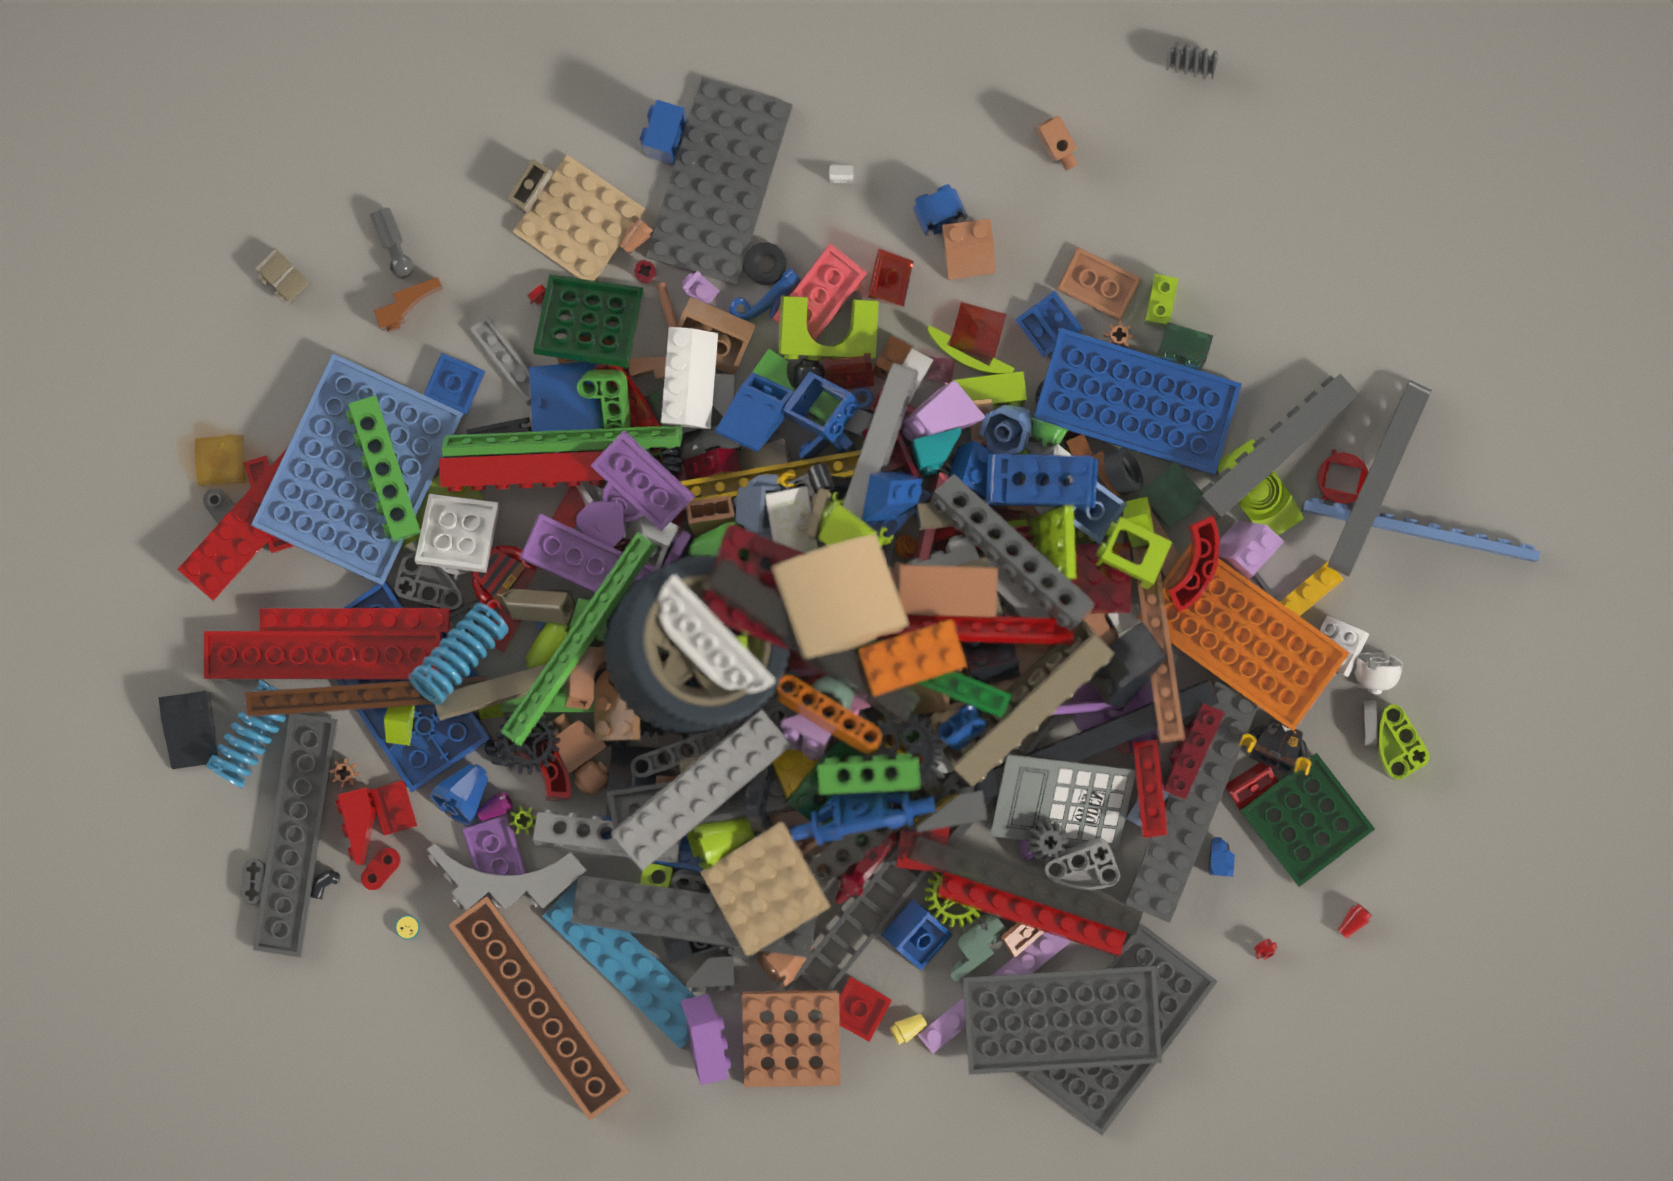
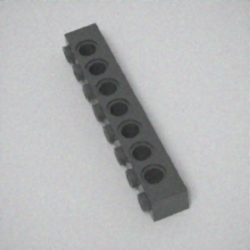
[930,474,1094,632]

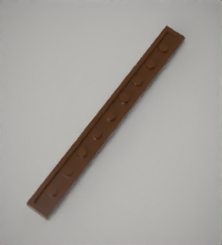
[245,676,488,717]

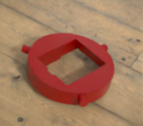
[1317,449,1368,504]

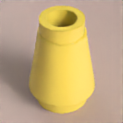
[889,1014,927,1044]

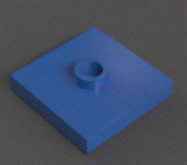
[423,353,486,415]

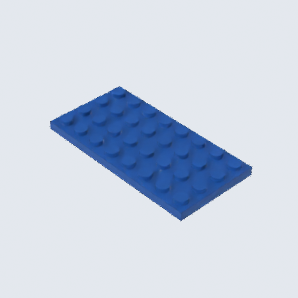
[1034,328,1242,475]

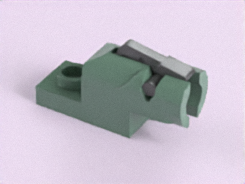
[950,913,1007,982]

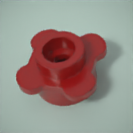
[1254,938,1278,960]

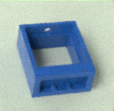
[782,371,860,443]

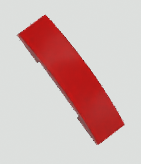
[593,364,659,450]

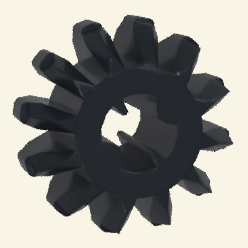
[650,446,684,479]

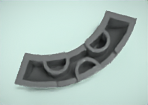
[680,426,780,460]

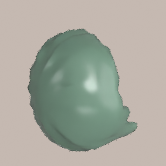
[813,675,855,713]

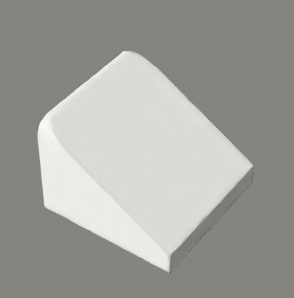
[829,165,853,183]

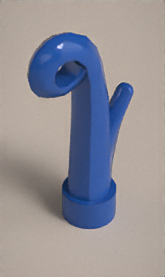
[729,268,801,321]

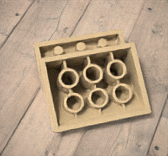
[772,534,908,658]

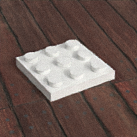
[415,494,500,573]

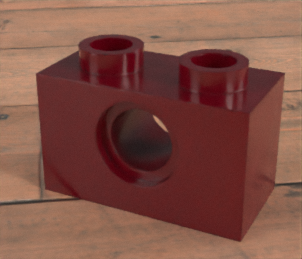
[683,448,741,480]

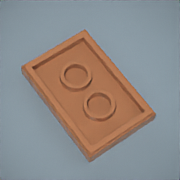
[1056,247,1142,321]

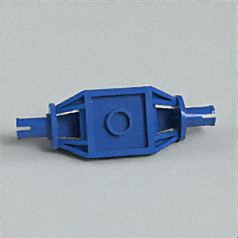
[791,790,936,845]

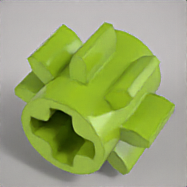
[509,806,537,835]

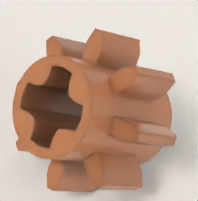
[1104,321,1134,348]
[329,758,360,788]

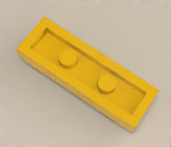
[1280,561,1344,616]

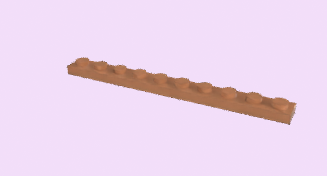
[1132,506,1185,743]

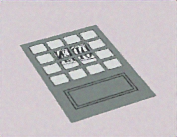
[990,755,1136,851]

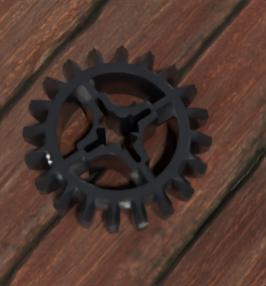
[495,714,560,775]

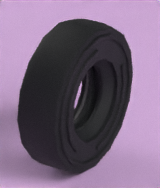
[744,242,786,285]

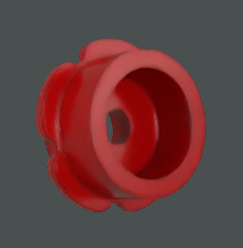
[527,284,546,305]

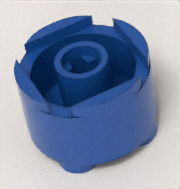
[913,184,968,236]

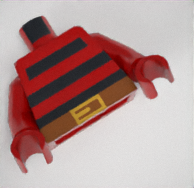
[471,545,535,610]

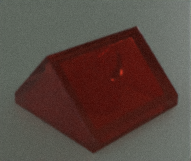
[868,249,914,307]

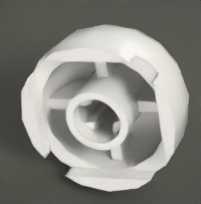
[1354,652,1403,694]

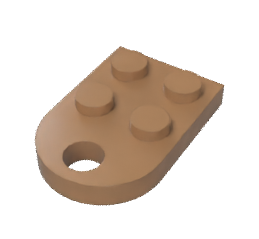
[594,670,640,741]

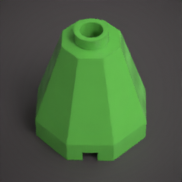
[688,522,748,562]

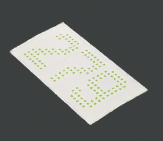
[766,486,817,554]

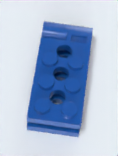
[985,454,1098,508]

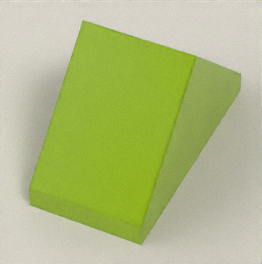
[1123,497,1154,549]
[384,706,415,746]

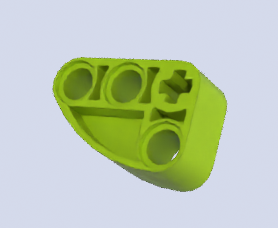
[1377,704,1430,780]

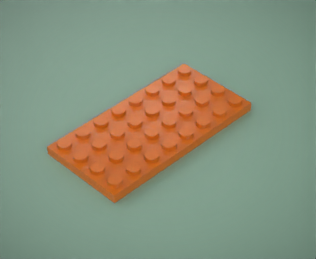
[1137,544,1350,731]

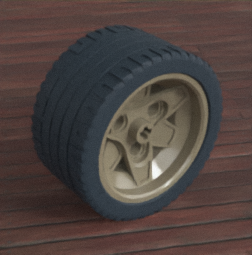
[604,555,789,734]

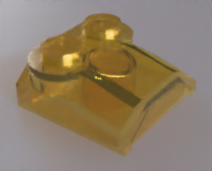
[195,434,246,486]

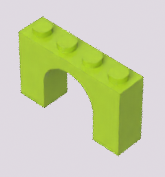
[778,296,879,363]

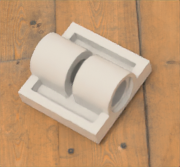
[1319,615,1369,677]

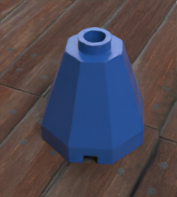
[430,764,488,826]

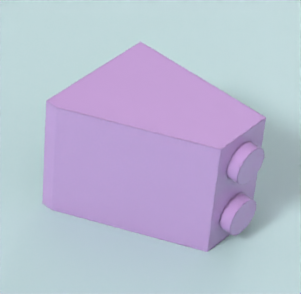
[900,380,985,442]
[1218,520,1284,580]

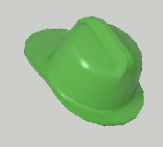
[1031,415,1069,447]

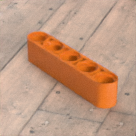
[776,675,881,754]

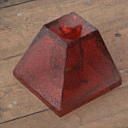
[949,302,1007,360]

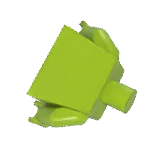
[818,492,894,547]

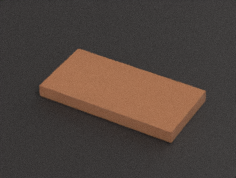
[899,565,998,617]

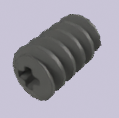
[1166,42,1218,80]

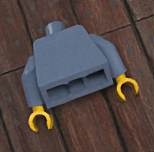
[732,473,797,540]

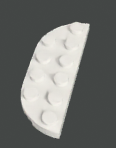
[659,575,775,693]

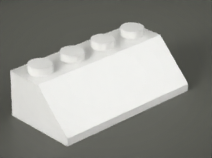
[661,327,718,429]

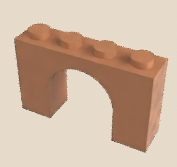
[565,646,665,709]

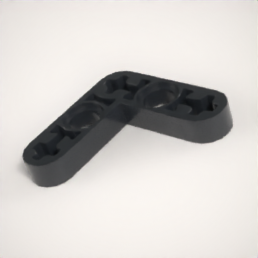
[746,763,774,837]

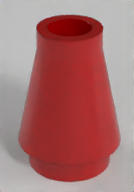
[1337,903,1372,939]

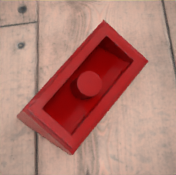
[1225,762,1278,810]

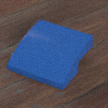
[1015,290,1084,358]

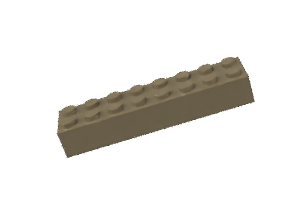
[942,620,1114,787]

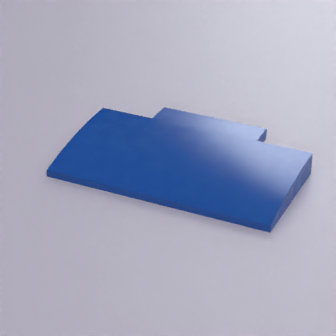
[336,580,493,792]

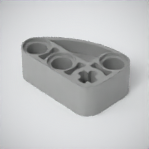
[1043,838,1120,890]

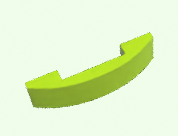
[927,325,1015,375]

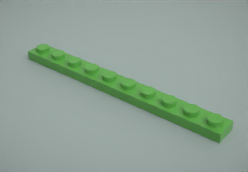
[442,425,683,457]
[501,532,657,746]

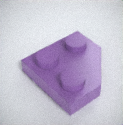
[661,530,693,568]

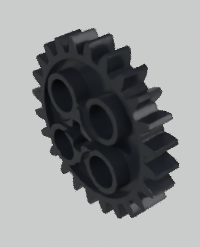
[864,712,942,791]

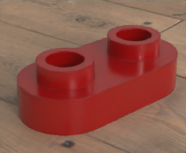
[361,848,401,890]

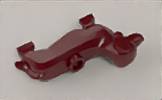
[834,826,901,904]

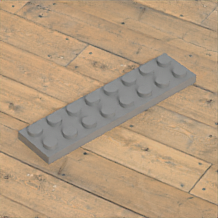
[611,708,791,871]

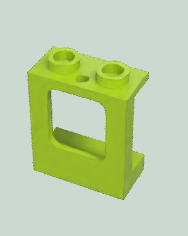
[1096,517,1172,590]

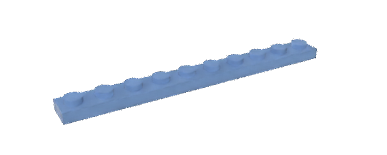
[1301,498,1541,562]

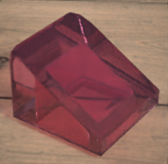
[923,356,955,384]

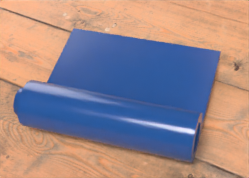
[529,361,604,432]

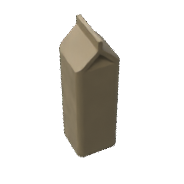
[497,589,575,624]

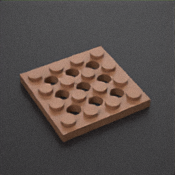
[742,990,840,1087]

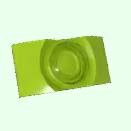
[1217,439,1305,535]

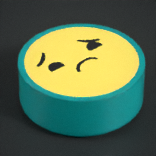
[395,915,420,939]

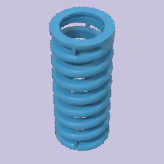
[409,603,508,705]
[206,679,286,788]

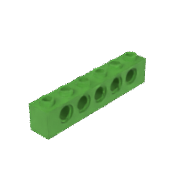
[345,395,420,543]

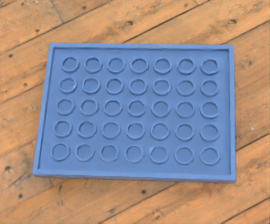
[251,354,463,586]

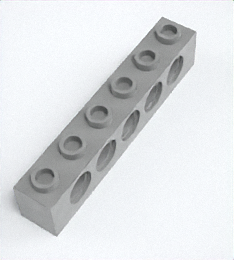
[533,810,682,863]

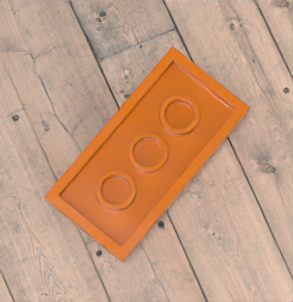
[858,620,966,696]

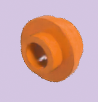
[895,535,917,558]

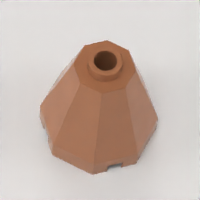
[753,946,813,989]

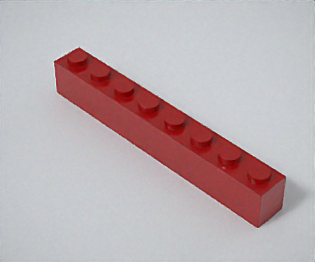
[439,451,605,492]

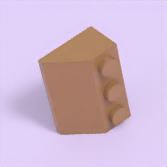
[677,297,756,375]

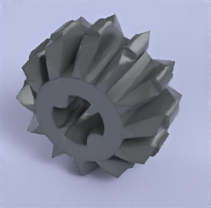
[1026,819,1068,861]

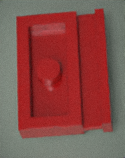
[371,780,418,836]

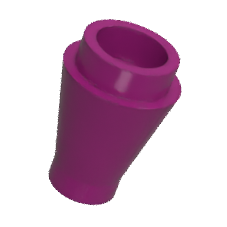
[476,791,514,821]

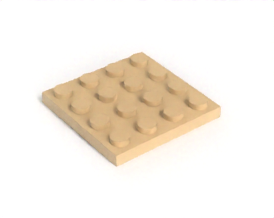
[513,155,645,281]
[701,822,831,956]

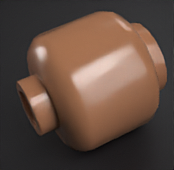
[574,760,609,795]

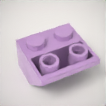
[780,713,836,760]

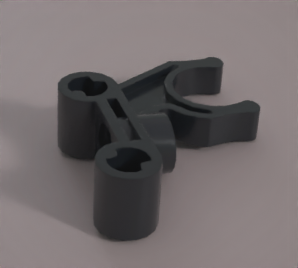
[778,464,852,505]

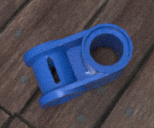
[937,705,986,750]

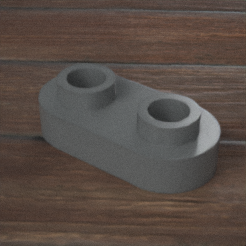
[203,488,235,523]
[672,869,712,894]

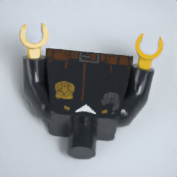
[1238,720,1311,775]

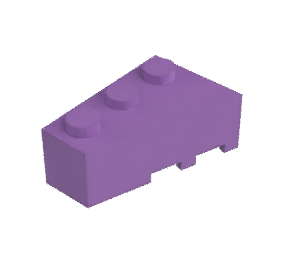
[681,994,731,1085]

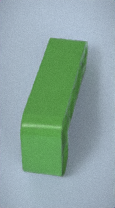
[577,370,632,429]

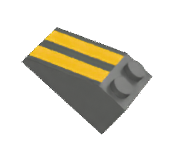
[904,787,987,832]

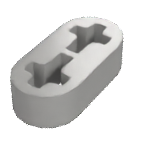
[1362,700,1377,746]

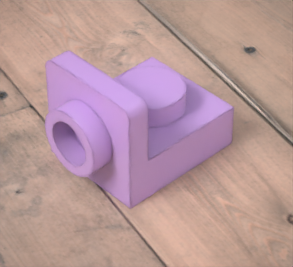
[682,271,720,304]

